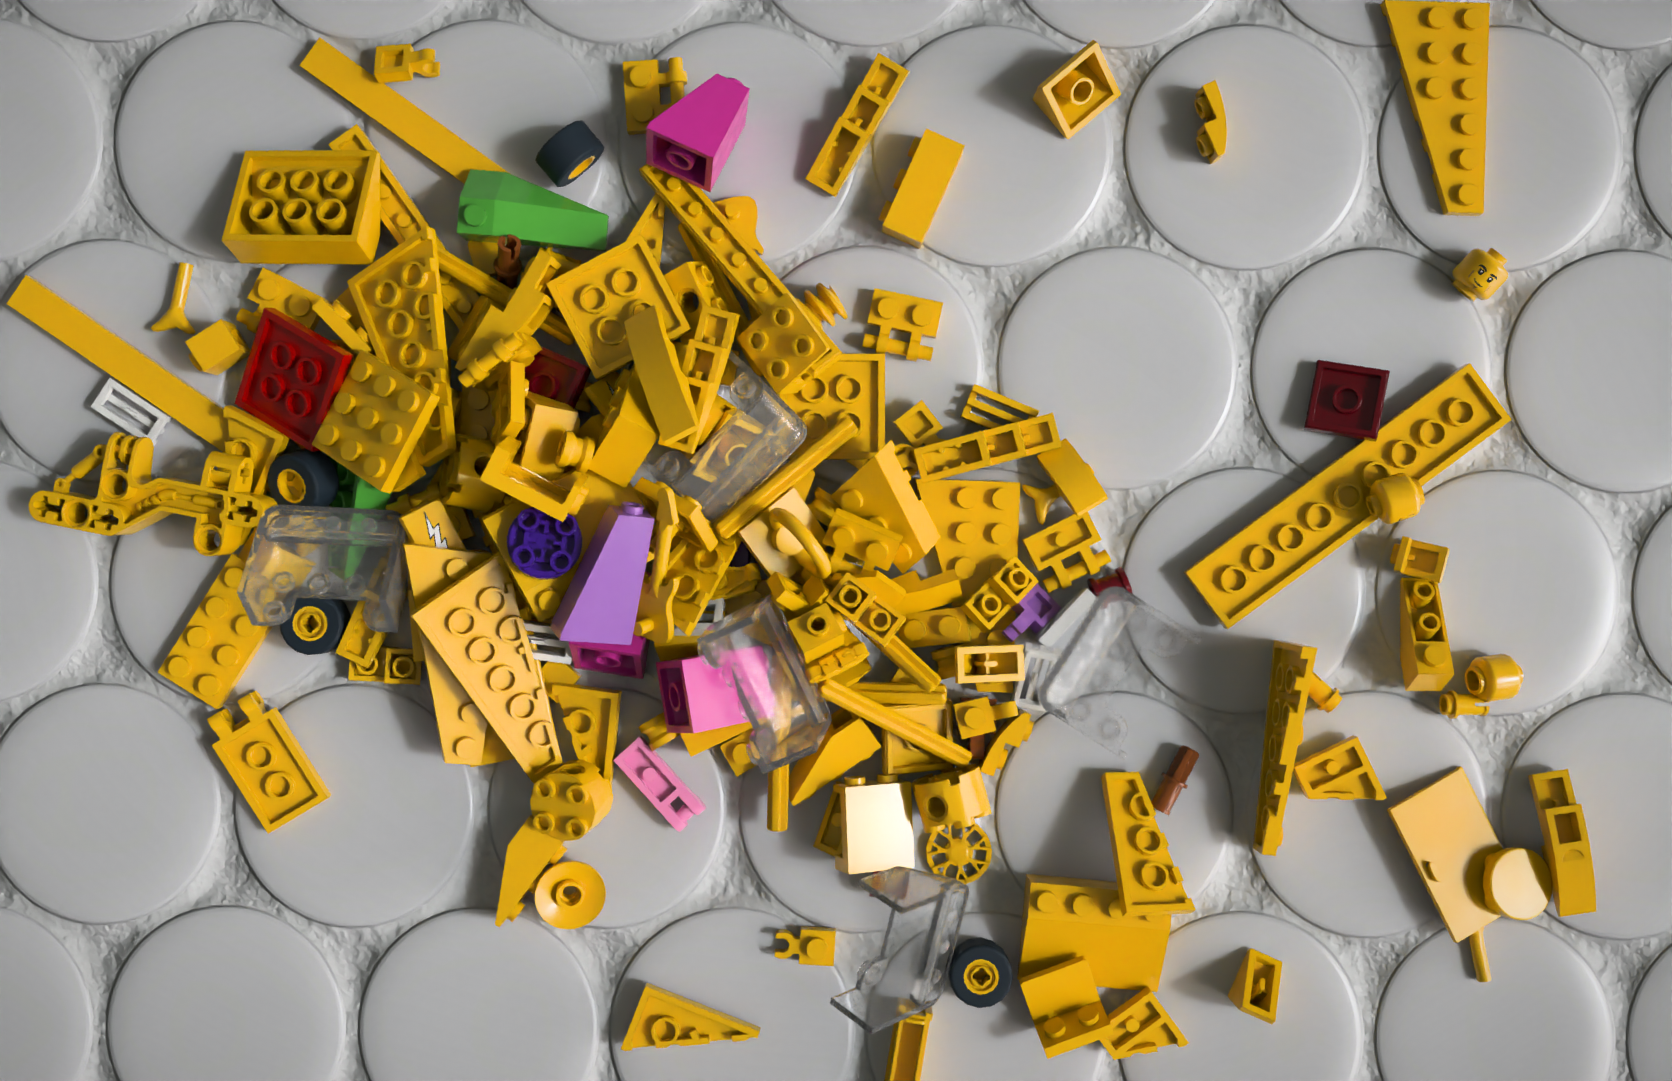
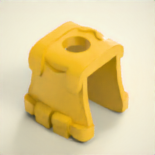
[795,607,872,698]

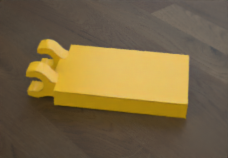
[207,690,331,834]

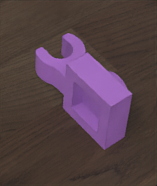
[1002,583,1061,643]

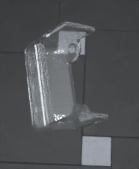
[642,350,807,527]
[830,866,969,1034]

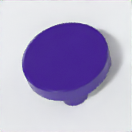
[507,507,582,580]

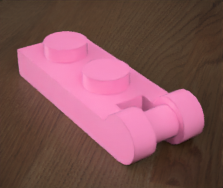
[613,735,706,832]

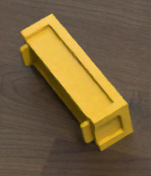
[884,1000,933,1081]

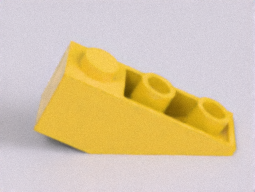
[1400,578,1454,691]
[789,708,882,806]
[495,815,567,927]

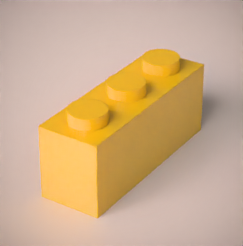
[878,128,965,249]

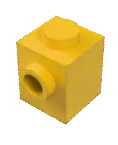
[185,319,251,376]
[787,603,847,664]

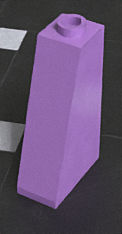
[551,501,655,645]

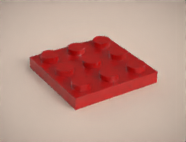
[234,308,353,452]

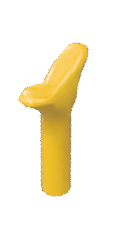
[150,262,196,334]
[1022,463,1094,525]
[1468,927,1491,982]

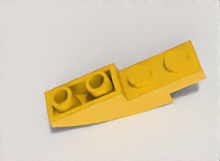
[455,250,562,372]
[1528,769,1596,917]

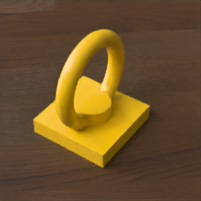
[736,487,832,579]

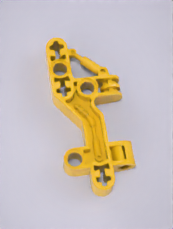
[29,432,279,556]

